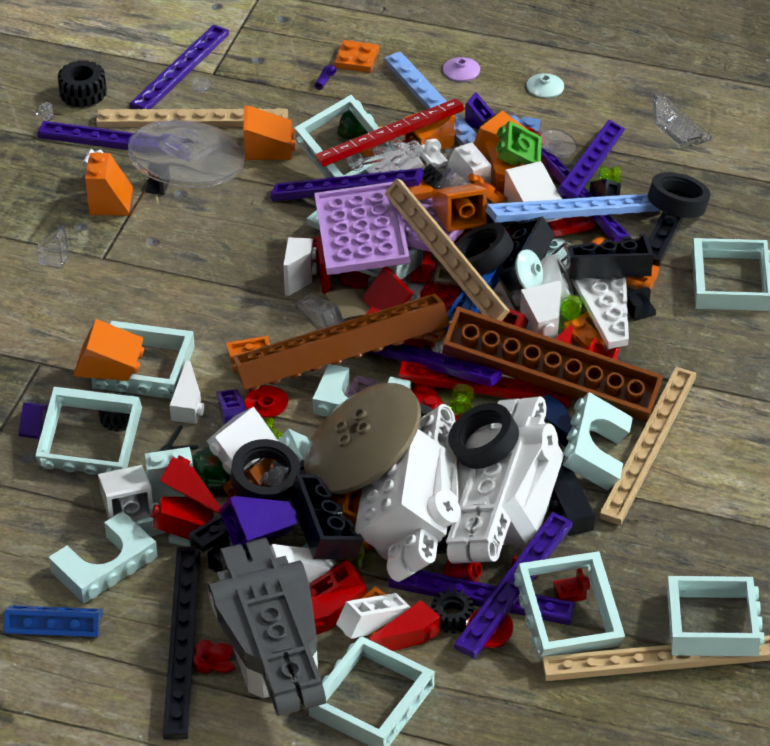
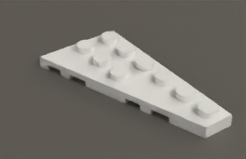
[566,269,629,349]

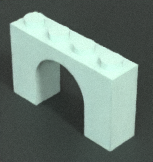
[313,364,411,417]
[563,392,633,491]
[48,511,158,604]

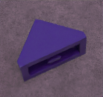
[465,92,495,130]
[18,402,49,439]

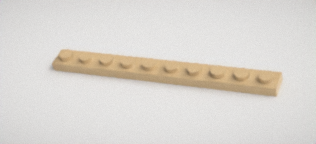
[96,108,288,128]
[384,178,510,321]
[600,367,696,526]
[542,636,770,681]

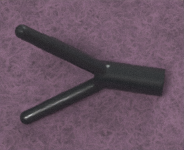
[157,425,199,452]

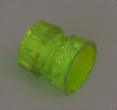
[599,166,621,183]
[560,295,583,320]
[450,384,474,414]

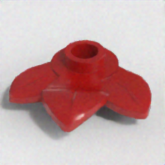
[193,639,235,674]

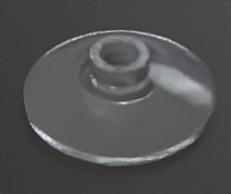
[540,129,577,157]

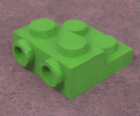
[496,120,542,166]

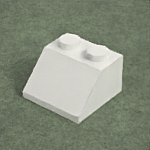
[283,237,318,296]

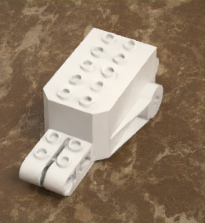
[446,397,564,564]
[355,404,461,582]

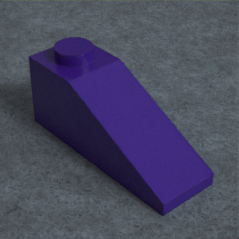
[216,389,246,426]

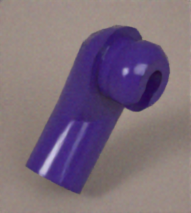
[314,65,336,90]

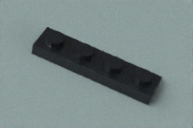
[649,212,684,266]

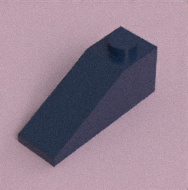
[542,394,572,448]

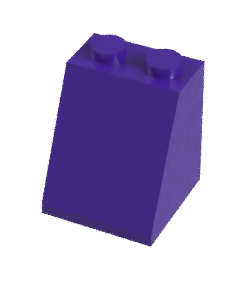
[219,496,298,550]

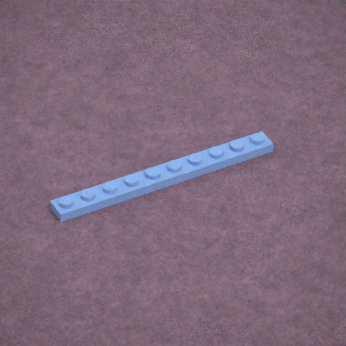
[384,52,477,146]
[486,194,661,223]

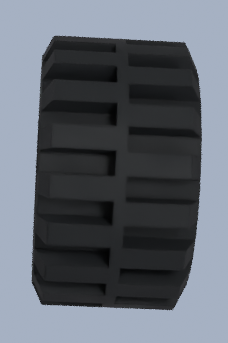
[57,60,107,107]

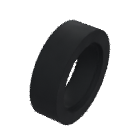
[648,172,711,218]
[455,223,514,275]
[448,403,519,469]
[230,439,300,501]

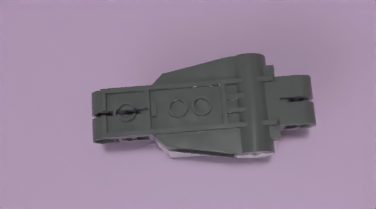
[208,538,326,716]

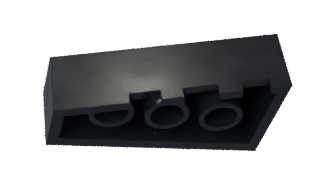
[497,216,555,292]
[566,233,653,280]
[290,474,364,559]

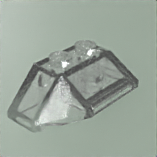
[653,94,714,147]

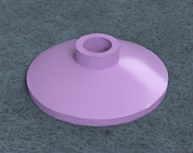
[443,57,480,82]

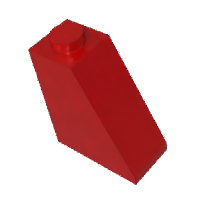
[150,497,213,539]

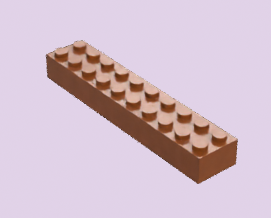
[233,294,450,391]
[442,306,663,423]

